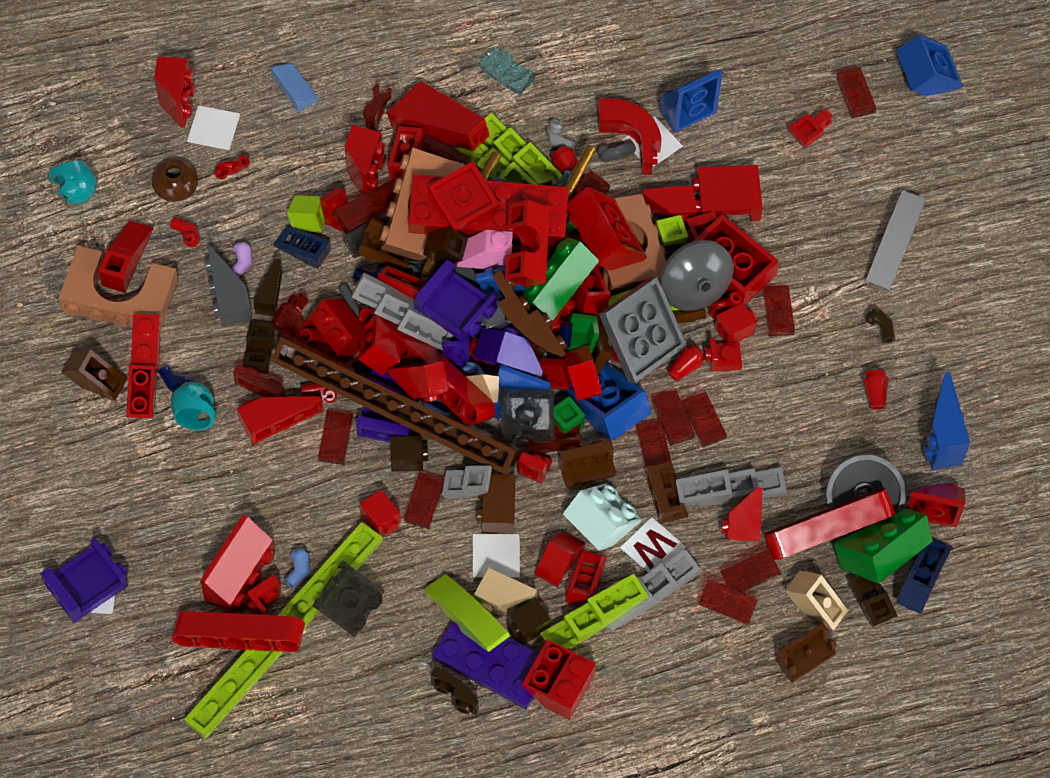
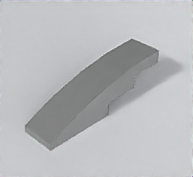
[866,190,926,291]
[351,273,453,351]
[676,467,787,506]
[608,549,702,631]

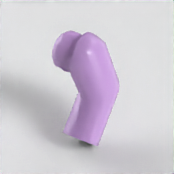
[231,242,253,278]

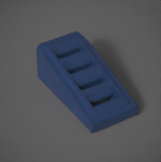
[274,225,331,270]

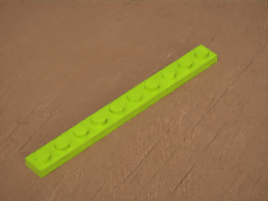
[184,522,383,739]

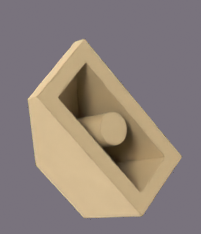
[474,568,537,616]
[785,571,849,631]

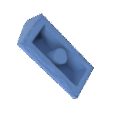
[271,63,319,112]

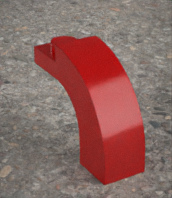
[598,98,662,175]

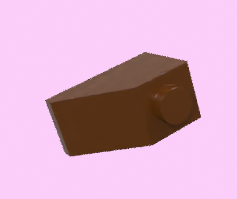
[61,349,127,400]

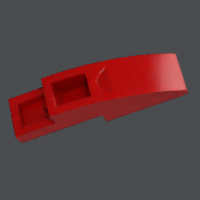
[126,314,161,419]

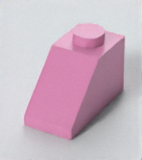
[457,230,513,269]

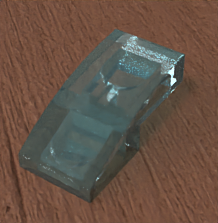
[479,47,535,95]

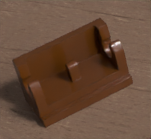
[646,462,688,524]
[776,623,837,683]

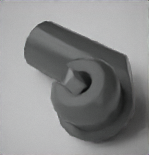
[597,141,636,162]

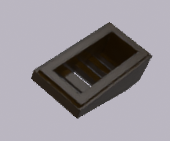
[253,258,283,316]

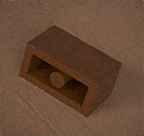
[477,474,516,534]

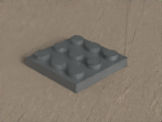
[599,276,687,383]

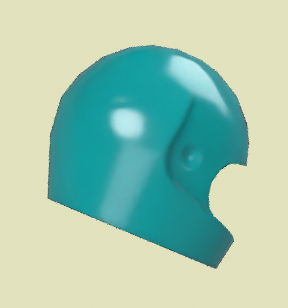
[47,160,97,205]
[170,382,216,430]

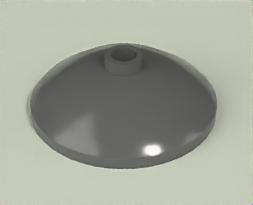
[660,240,734,311]
[826,454,906,533]

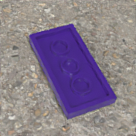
[432,621,539,710]

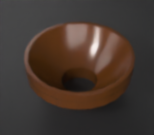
[152,158,198,202]

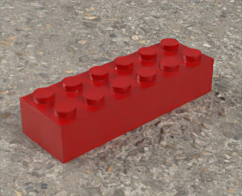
[408,174,569,246]

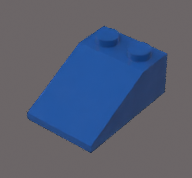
[659,69,722,133]
[559,363,652,442]
[923,372,970,470]

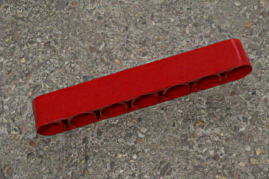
[359,306,495,425]

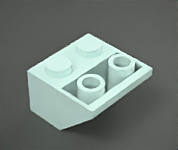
[563,483,642,551]

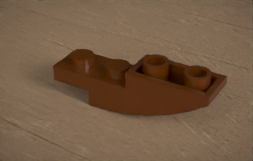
[492,270,568,358]

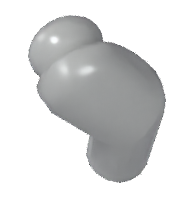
[546,120,575,149]

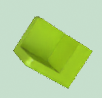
[287,195,325,232]
[656,215,688,248]

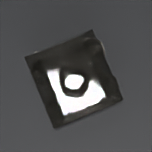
[498,388,554,444]
[312,560,384,637]

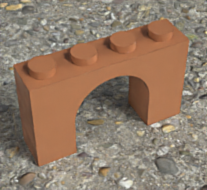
[379,148,465,262]
[602,194,666,297]
[58,246,179,333]

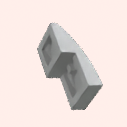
[442,466,492,499]

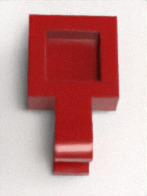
[788,109,833,148]

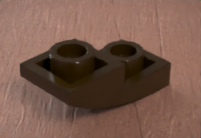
[431,666,479,715]

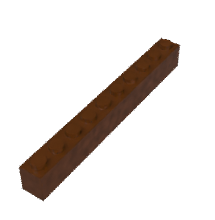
[271,336,522,475]

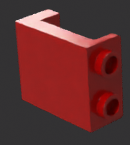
[692,165,763,222]

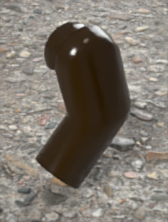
[865,308,895,343]

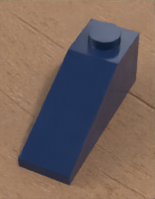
[896,538,952,614]

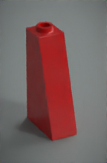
[387,81,490,151]

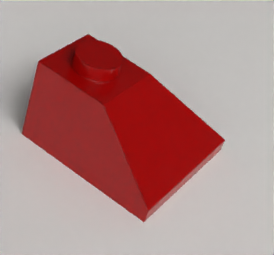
[907,483,965,528]

